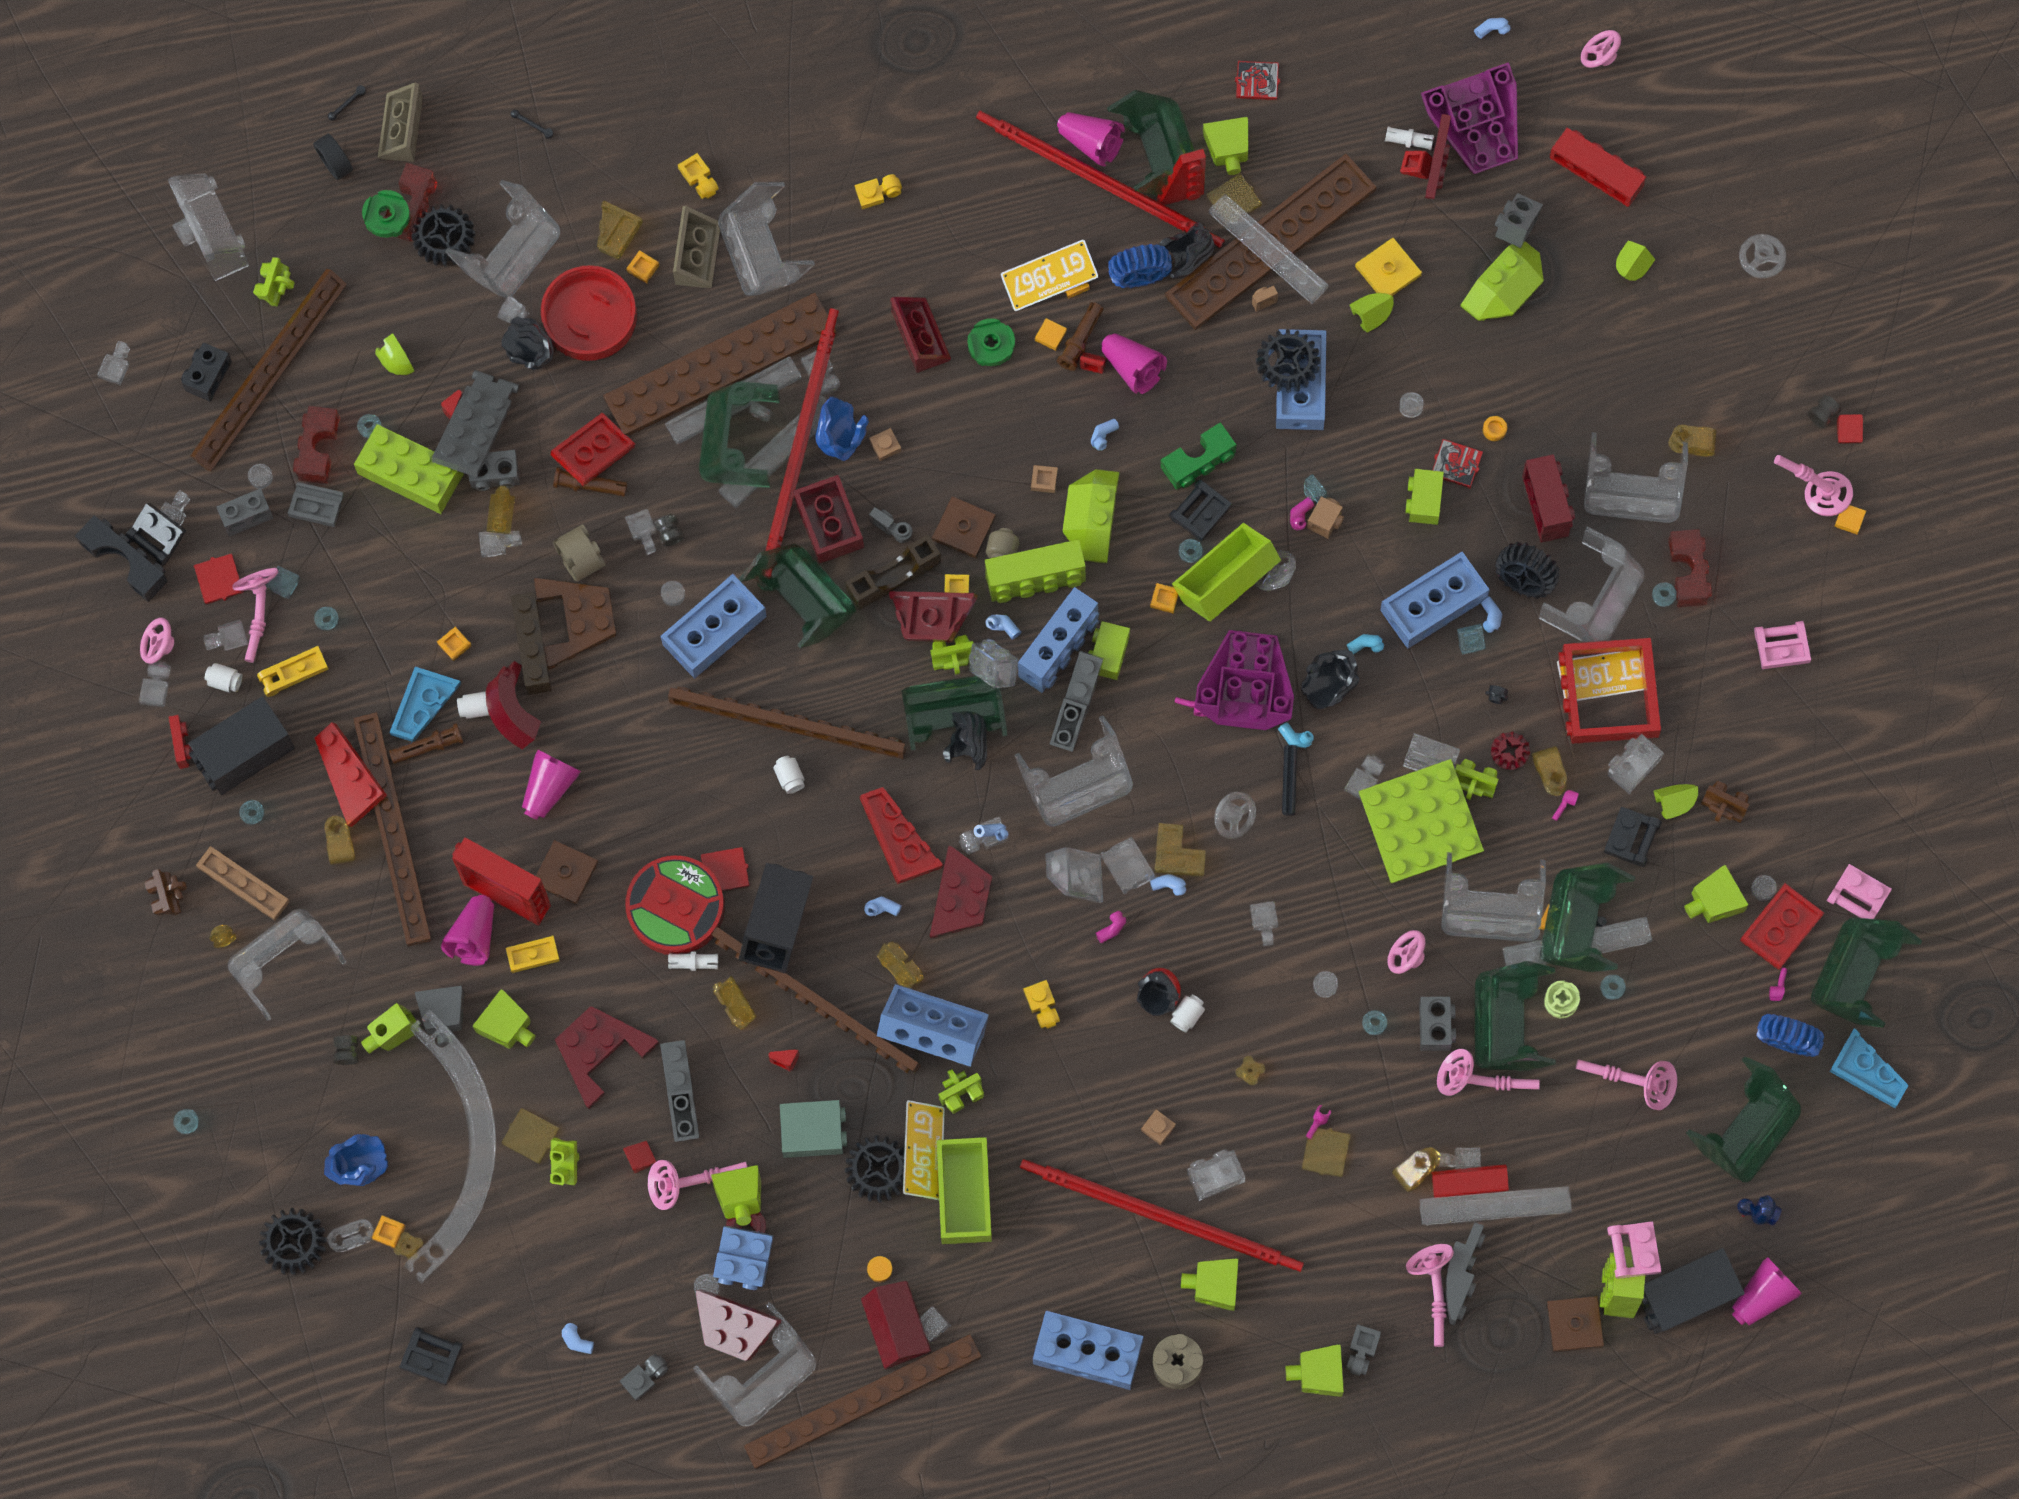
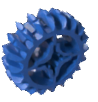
[1109,244,1172,289]
[1756,1014,1824,1057]

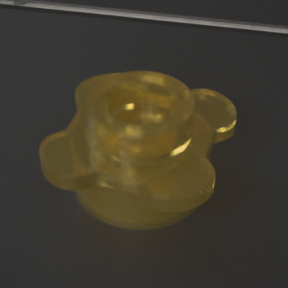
[209,925,236,948]
[1236,1056,1265,1085]
[394,1232,423,1261]

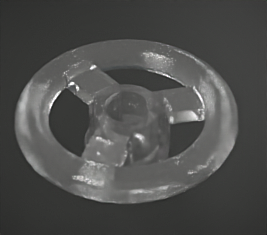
[1739,234,1786,278]
[1255,551,1296,591]
[1214,792,1256,839]

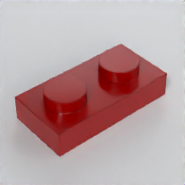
[169,715,192,769]

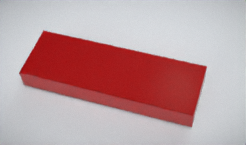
[1432,1164,1509,1198]

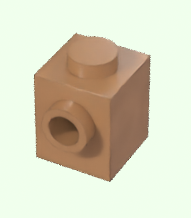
[1307,496,1344,539]

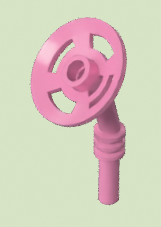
[1774,455,1853,516]
[232,568,279,663]
[1437,1049,1540,1096]
[1576,1059,1677,1110]
[648,1160,748,1210]
[1406,1244,1454,1347]

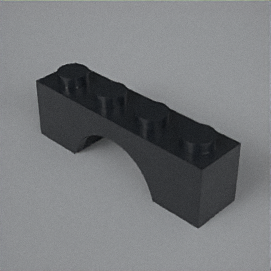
[75,515,168,602]

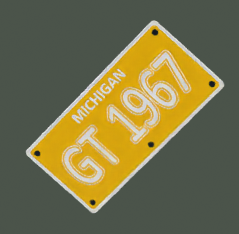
[1001,240,1098,311]
[1557,651,1644,701]
[903,1100,945,1200]

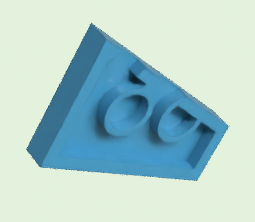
[390,667,461,742]
[1829,1028,1908,1108]

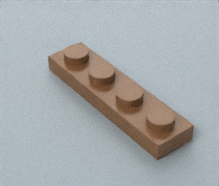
[196,846,290,921]

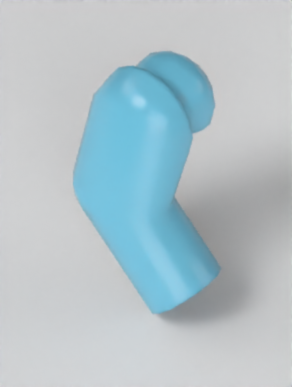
[1347,634,1384,654]
[1278,722,1314,748]

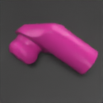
[1290,497,1315,530]

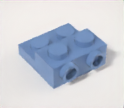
[713,1226,774,1290]

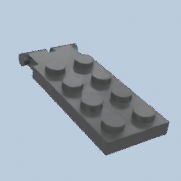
[432,370,520,477]

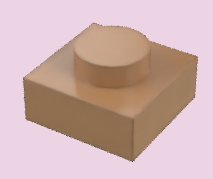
[1252,286,1278,312]
[869,428,901,461]
[1031,465,1058,493]
[1141,1110,1176,1145]

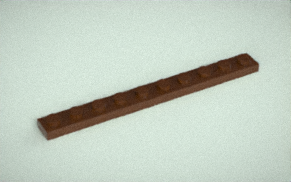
[190,269,347,471]
[668,686,906,760]
[353,712,432,947]
[712,927,921,1074]
[744,1334,981,1470]

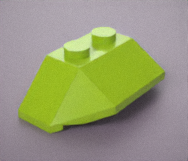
[1460,242,1544,321]
[1063,469,1119,563]

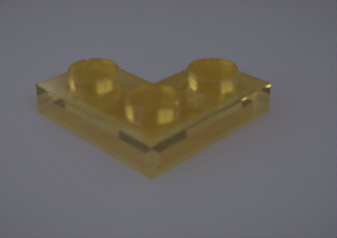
[1155,823,1206,876]

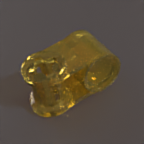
[1669,425,1717,457]
[1532,746,1567,796]
[325,816,355,865]
[1392,1147,1440,1192]

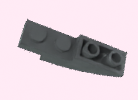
[1050,651,1104,752]
[660,1040,699,1142]
[1445,1222,1486,1325]

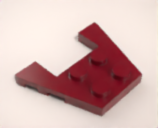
[555,1006,659,1109]

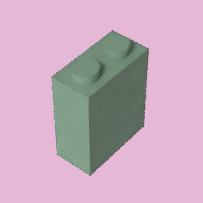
[780,1100,847,1158]

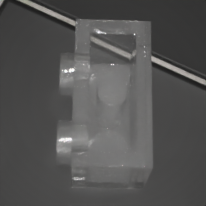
[969,639,1018,688]
[1608,734,1664,794]
[1187,1149,1245,1201]

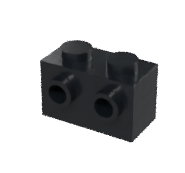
[181,342,232,402]

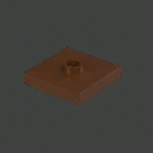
[932,496,996,558]
[536,840,598,905]
[1547,1296,1604,1352]

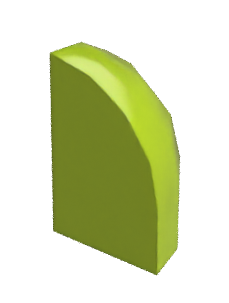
[1616,240,1655,281]
[1350,293,1394,333]
[375,334,414,375]
[1654,784,1698,819]

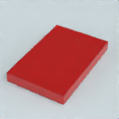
[550,413,635,486]
[1740,883,1824,970]

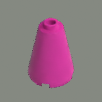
[1057,112,1125,167]
[1102,333,1167,394]
[522,750,581,820]
[441,895,494,966]
[1732,1257,1802,1326]

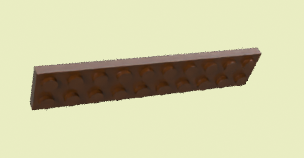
[1165,154,1376,331]
[603,293,837,436]

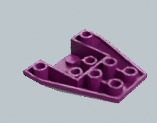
[1421,62,1518,174]
[1195,630,1294,730]

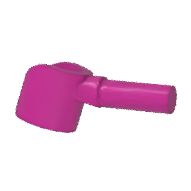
[1175,697,1205,717]
[1552,790,1578,821]
[1769,968,1787,1001]
[1306,1105,1331,1139]

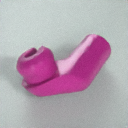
[1095,911,1126,943]

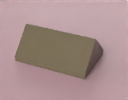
[378,82,423,162]
[673,206,721,288]

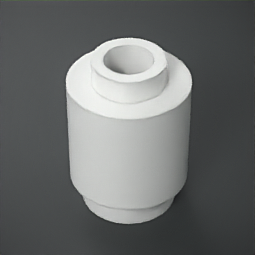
[205,663,243,693]
[457,692,489,719]
[773,756,805,794]
[1170,994,1205,1032]

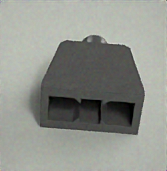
[415,986,465,1046]

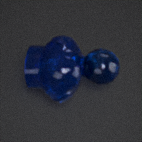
[1737,1195,1782,1226]

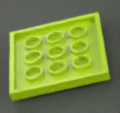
[1358,759,1484,884]

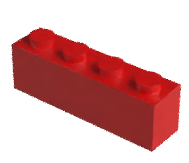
[1550,128,1646,207]

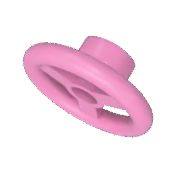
[1581,30,1621,68]
[140,618,174,664]
[1387,930,1425,974]

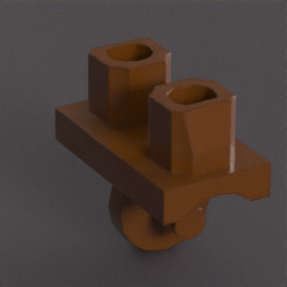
[1701,781,1750,823]
[144,869,187,916]

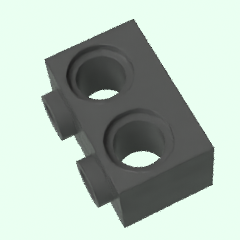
[1495,193,1543,248]
[469,450,520,491]
[216,488,274,537]
[1419,997,1456,1051]

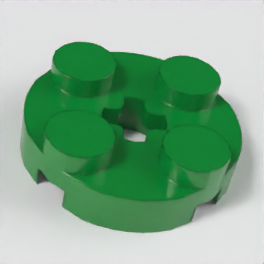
[362,190,410,238]
[967,319,1015,366]

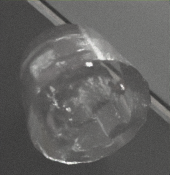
[497,295,528,323]

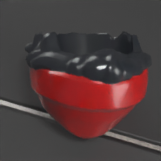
[1137,968,1181,1016]

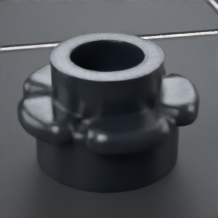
[1485,685,1508,705]

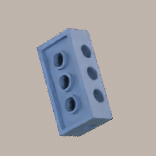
[1276,329,1326,430]
[1380,552,1489,649]
[660,574,767,679]
[1018,587,1099,693]
[877,984,989,1067]
[1033,1311,1143,1390]

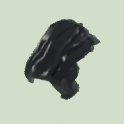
[1159,221,1215,279]
[501,317,554,370]
[1301,650,1359,709]
[943,711,987,770]

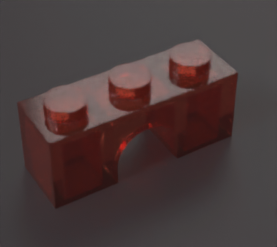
[384,163,437,242]
[293,406,340,484]
[1668,529,1712,608]

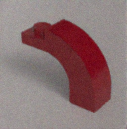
[486,661,541,750]

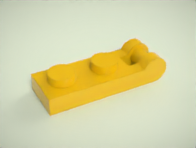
[257,646,329,697]

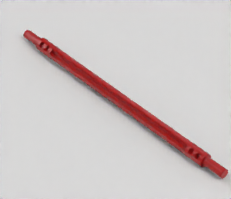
[976,110,1225,248]
[761,309,839,581]
[1020,1159,1304,1272]

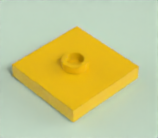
[1355,238,1422,296]

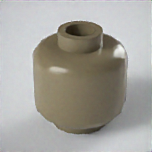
[986,528,1019,558]

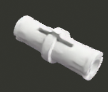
[1385,126,1434,150]
[668,951,719,971]

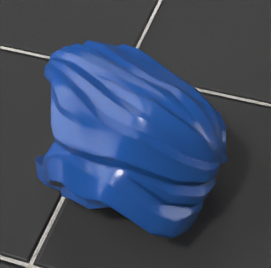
[816,397,869,461]
[324,1134,388,1186]

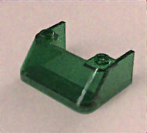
[1107,90,1195,195]
[699,382,780,488]
[739,544,856,648]
[901,674,1007,750]
[1540,863,1635,972]
[1811,917,1922,1028]
[1475,961,1556,1071]
[1686,1056,1801,1183]

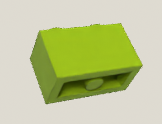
[1405,469,1444,525]
[1088,621,1130,680]

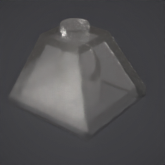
[1045,847,1103,903]

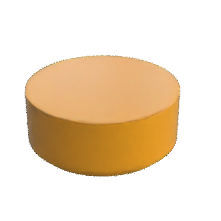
[1483,416,1507,441]
[867,1256,892,1283]

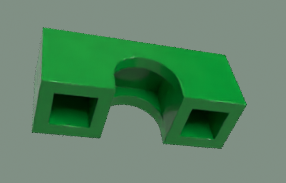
[1160,422,1236,490]

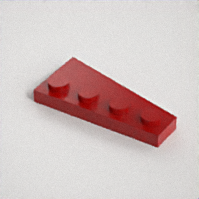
[1156,149,1206,205]
[315,722,387,827]
[860,787,943,884]

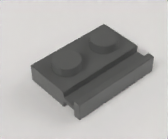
[288,482,344,527]

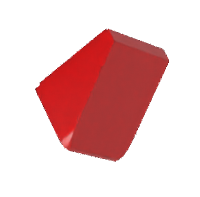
[1400,151,1433,179]
[1080,352,1107,374]
[441,390,462,419]
[1837,414,1863,443]
[768,1050,800,1071]
[623,1141,656,1174]

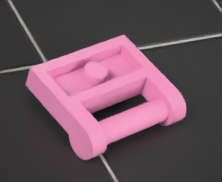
[1754,621,1811,669]
[1827,864,1892,926]
[1607,1222,1661,1279]

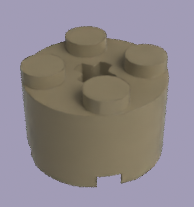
[553,524,606,582]
[1152,1334,1203,1390]

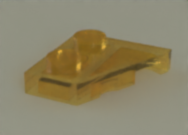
[597,201,643,260]

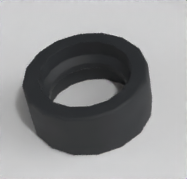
[313,133,353,180]

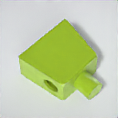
[1203,117,1248,175]
[1684,865,1748,923]
[473,989,536,1049]
[361,1003,422,1054]
[711,1165,761,1226]
[1181,1259,1238,1311]
[1285,1345,1343,1397]

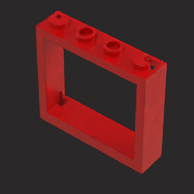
[1558,638,1661,744]
[452,837,551,926]

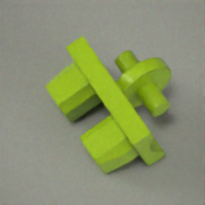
[253,257,295,306]
[930,635,976,675]
[1455,759,1499,800]
[938,1069,984,1114]
[550,1138,579,1185]

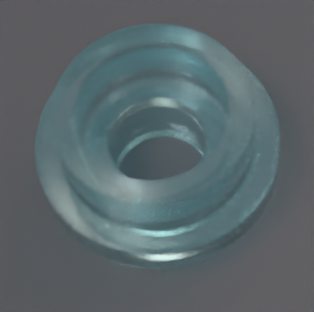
[357,414,381,438]
[1179,539,1203,563]
[1652,583,1677,607]
[314,606,339,630]
[239,800,264,824]
[1600,975,1626,1000]
[1362,1010,1387,1035]
[174,1109,199,1134]

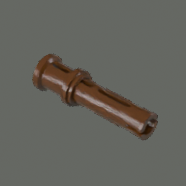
[1057,302,1104,371]
[553,467,627,497]
[389,723,464,764]

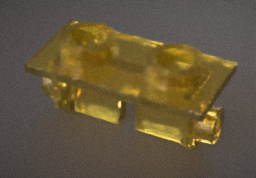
[486,486,515,534]
[877,941,924,989]
[713,976,756,1030]

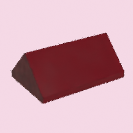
[890,297,951,373]
[861,1281,931,1369]

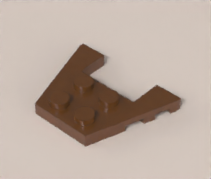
[534,578,617,669]

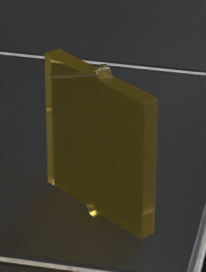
[1206,173,1262,226]
[501,1108,559,1164]
[1302,1127,1350,1177]

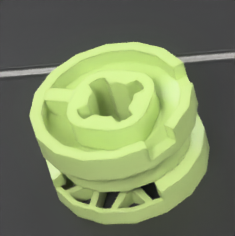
[1544,980,1580,1019]

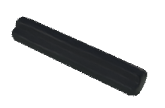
[1282,745,1297,816]

